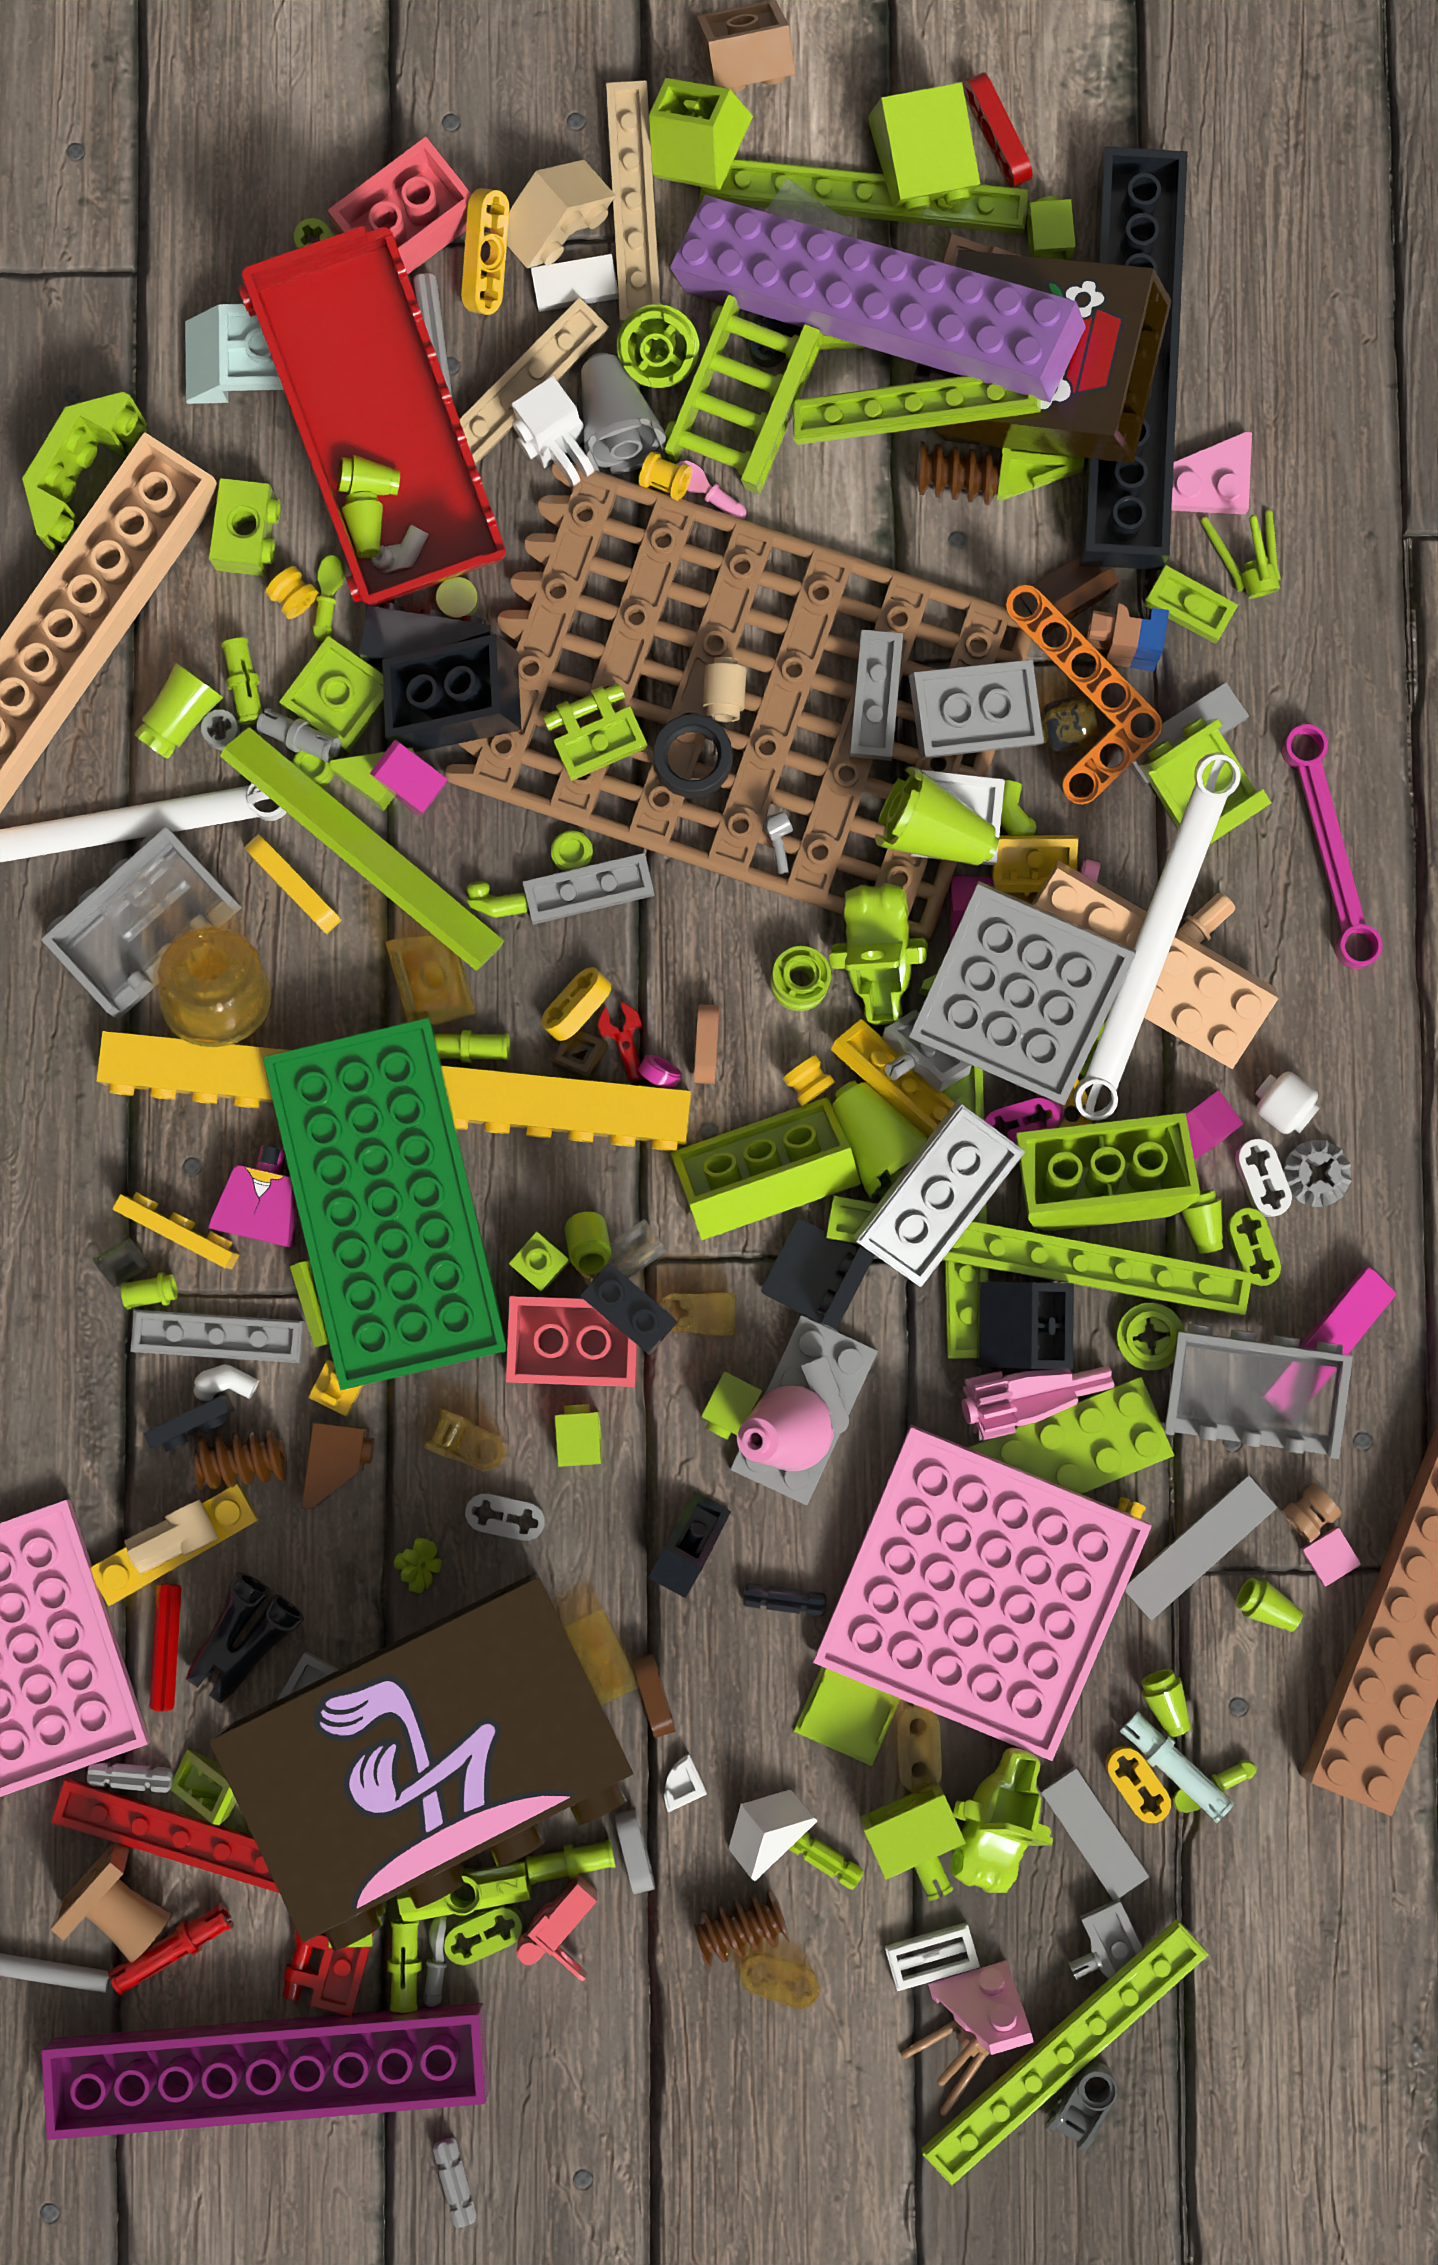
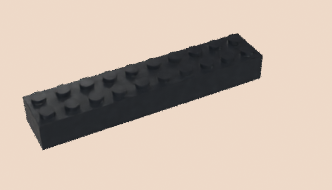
[1079,147,1188,570]

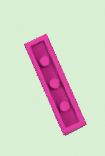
[1258,1266,1397,1424]

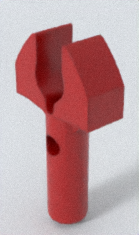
[598,1002,643,1082]

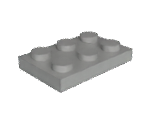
[909,660,1044,759]

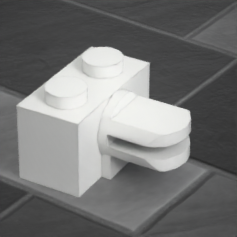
[512,376,594,486]

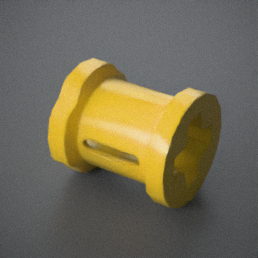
[639,451,693,501]

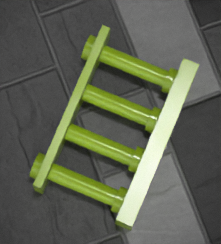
[665,295,823,495]

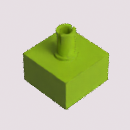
[860,1782,966,1901]

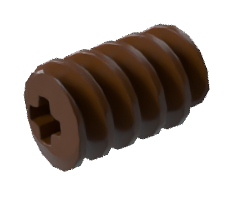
[914,441,1003,505]
[194,1428,287,1490]
[695,1890,790,1968]

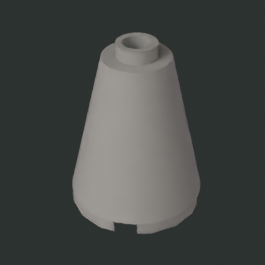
[581,353,666,474]

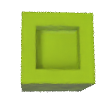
[1026,196,1076,260]
[509,1231,570,1293]
[701,1371,762,1440]
[555,1404,603,1467]

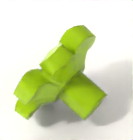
[394,1538,441,1593]

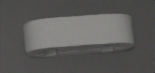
[465,1493,546,1541]
[615,1808,655,1894]

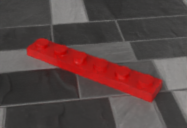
[51,1778,279,1893]

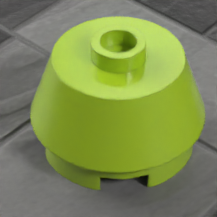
[617,304,699,388]

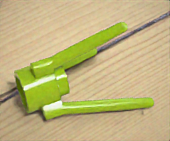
[1201,509,1281,599]

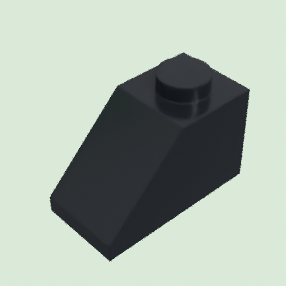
[648,1491,731,1598]

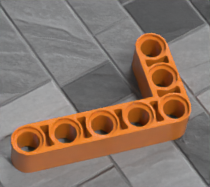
[1006,585,1162,805]

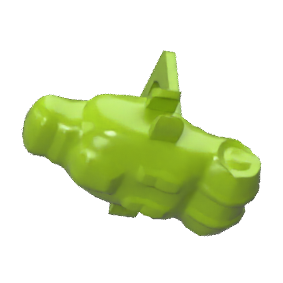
[829,883,928,1025]
[950,1748,1053,1893]

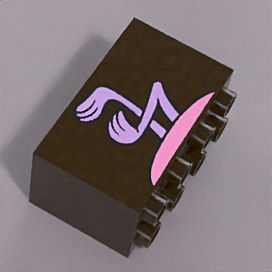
[209,1571,634,1951]

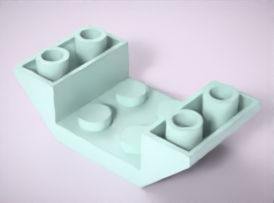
[185,304,284,404]

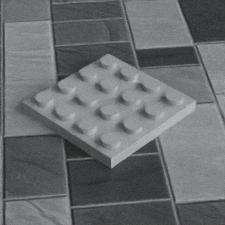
[909,881,1136,1105]

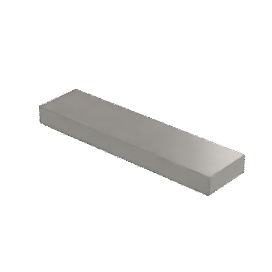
[131,1310,305,1363]
[1124,1475,1278,1621]

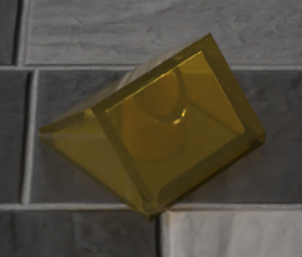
[385,935,476,1026]

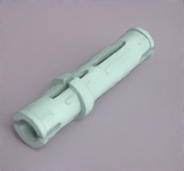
[1119,1711,1235,1823]

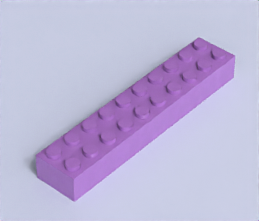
[670,195,1086,402]

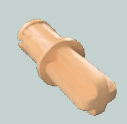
[1178,892,1235,943]

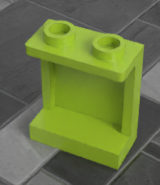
[1139,716,1272,845]

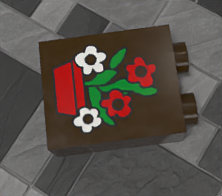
[913,250,1171,464]

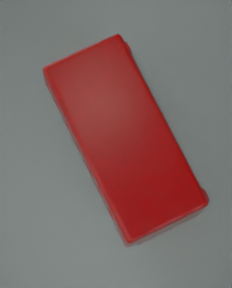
[238,226,506,606]

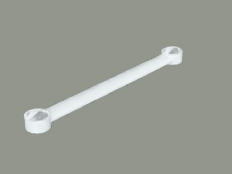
[1074,752,1241,1121]
[0,784,287,862]

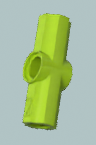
[397,1860,532,1923]

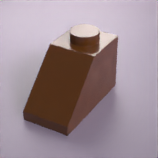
[301,1422,375,1509]

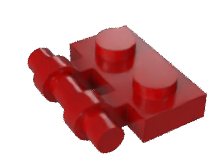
[282,1928,375,2017]

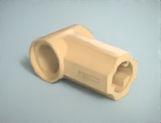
[125,1500,218,1574]

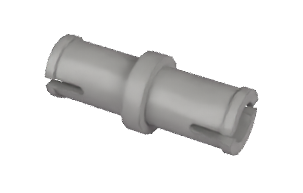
[257,708,341,763]

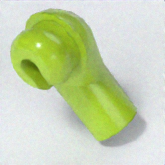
[1000,780,1036,836]
[466,881,528,918]

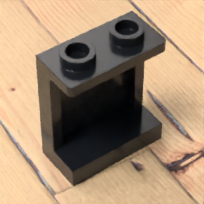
[580,1264,678,1355]

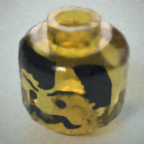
[1041,696,1100,754]

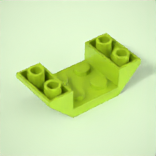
[22,392,147,558]

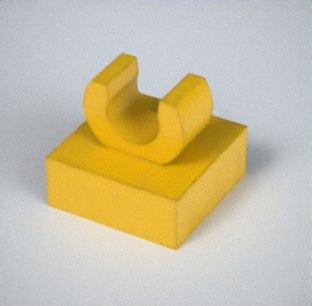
[308,1360,363,1416]

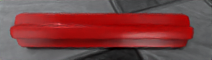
[149,1583,182,1712]

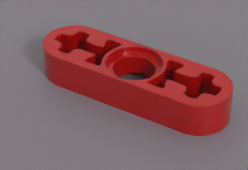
[963,72,1033,188]

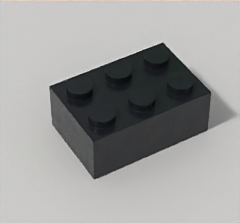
[382,634,522,753]

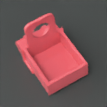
[516,1874,597,1981]

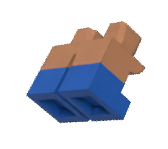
[1086,603,1169,672]

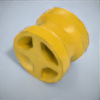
[265,566,318,619]
[782,1055,835,1106]

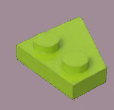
[996,448,1085,501]

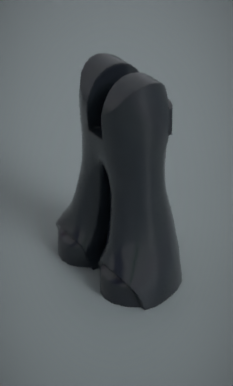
[185,1572,304,1704]

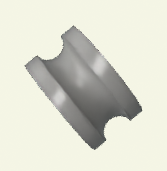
[201,709,241,751]

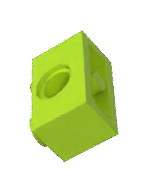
[209,478,281,576]

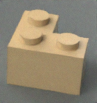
[507,160,616,268]

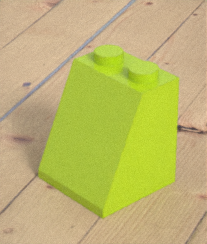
[867,82,980,212]

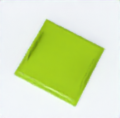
[794,1666,900,1766]

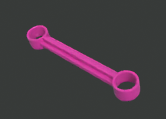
[1282,724,1383,969]

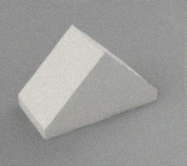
[729,1789,817,1881]

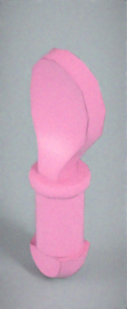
[676,461,746,520]

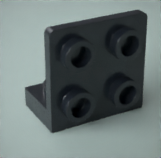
[761,1219,875,1331]

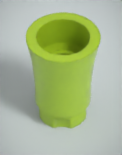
[134,662,224,759]

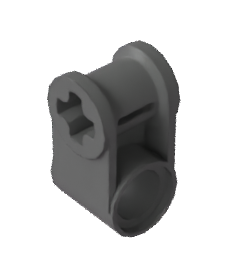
[1045,2059,1117,2151]

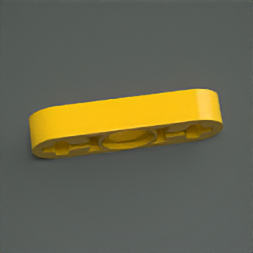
[461,188,509,315]
[244,834,342,934]

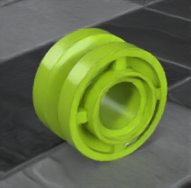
[770,946,831,1011]

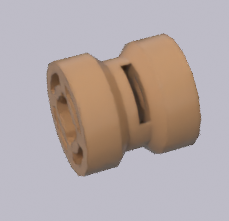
[1281,1483,1342,1543]

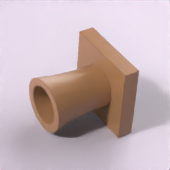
[50,1842,171,1962]

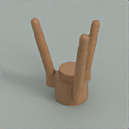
[901,2019,989,2116]

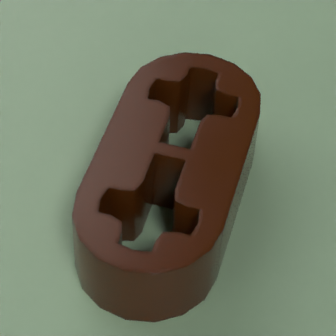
[632,1653,676,1738]

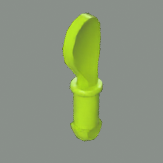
[313,555,345,642]
[1173,1760,1257,1813]

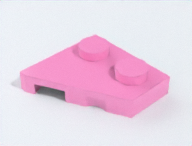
[1172,432,1252,515]
[928,1960,1033,2055]

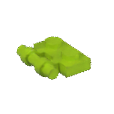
[542,683,648,781]

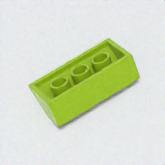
[670,1097,861,1240]

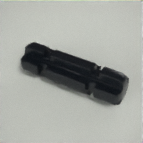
[743,1583,827,1617]

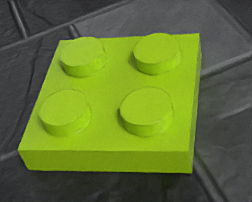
[279,636,384,753]

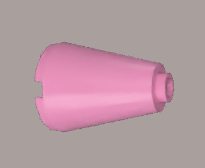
[737,1386,834,1471]

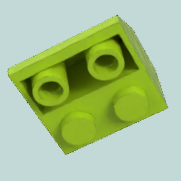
[649,78,753,190]

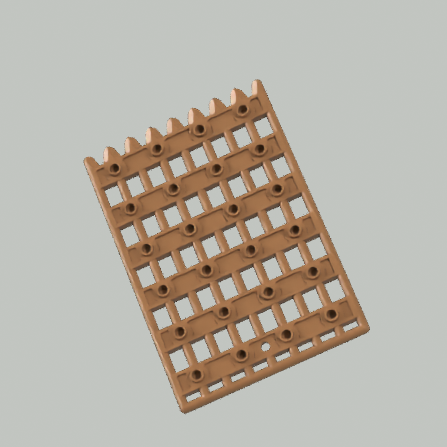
[443,463,1032,941]

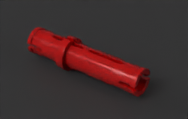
[108,1903,234,1995]

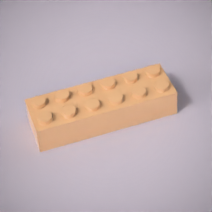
[1032,860,1279,1069]

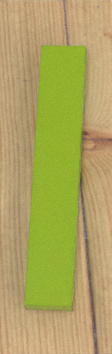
[793,376,1041,445]

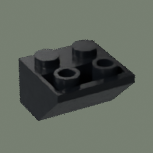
[977,1282,1074,1369]

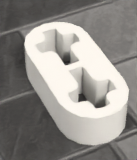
[1235,1139,1292,1217]

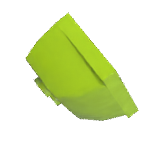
[1015,1113,1200,1231]

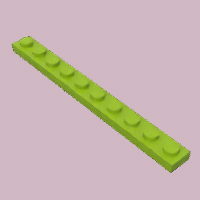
[826,1196,1253,1316]

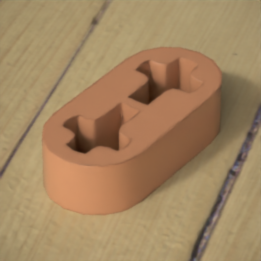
[694,1004,720,1084]

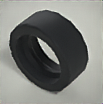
[653,714,732,798]

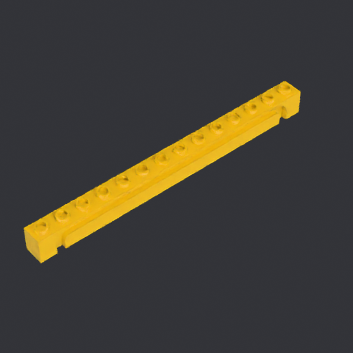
[96,1031,691,1151]

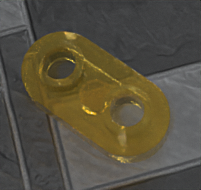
[896,1704,942,1794]

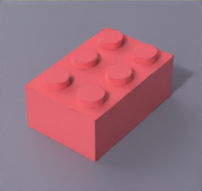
[327,137,472,275]
[506,1296,638,1387]

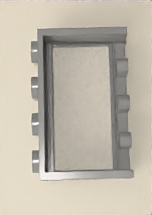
[41,827,242,1020]
[1164,1323,1353,1459]

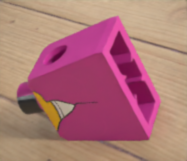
[209,1145,297,1248]

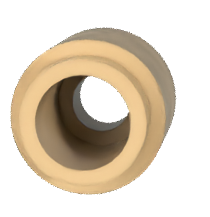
[703,657,747,722]

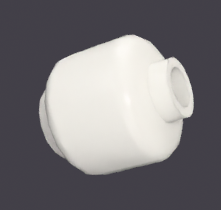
[1255,1071,1320,1134]

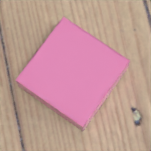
[1300,1527,1361,1587]

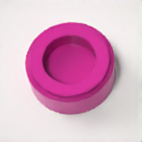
[638,1054,682,1089]

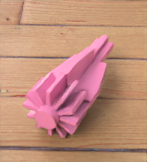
[962,1366,1114,1441]

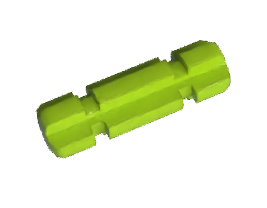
[788,1832,864,1890]

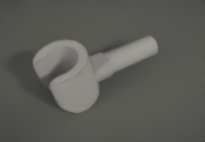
[764,812,793,874]

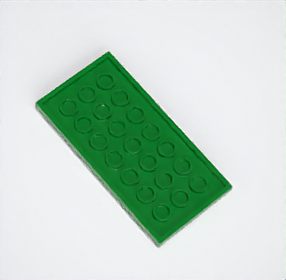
[263,1018,507,1391]

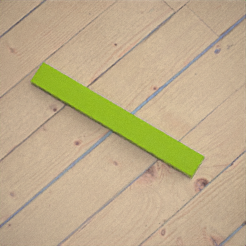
[700,159,1029,234]
[220,727,504,971]
[942,1065,988,1359]
[922,1918,1209,2186]

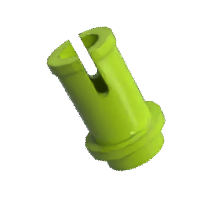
[121,1272,178,1309]

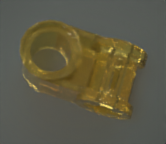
[658,1292,736,1336]
[423,1407,509,1471]

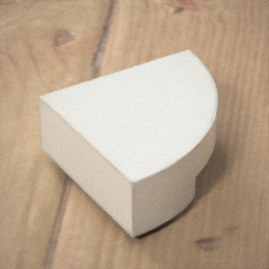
[664,1753,707,1812]

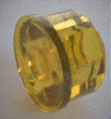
[158,927,272,1047]

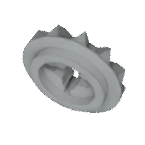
[1283,1140,1352,1207]

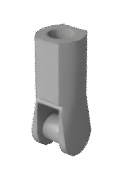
[801,1356,850,1434]

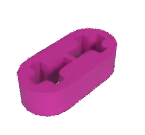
[984,1096,1064,1144]

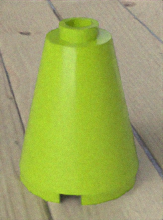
[875,766,999,866]
[833,1081,928,1201]

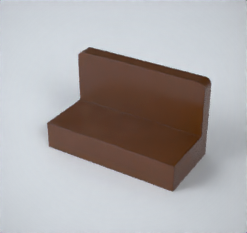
[1020,555,1119,635]

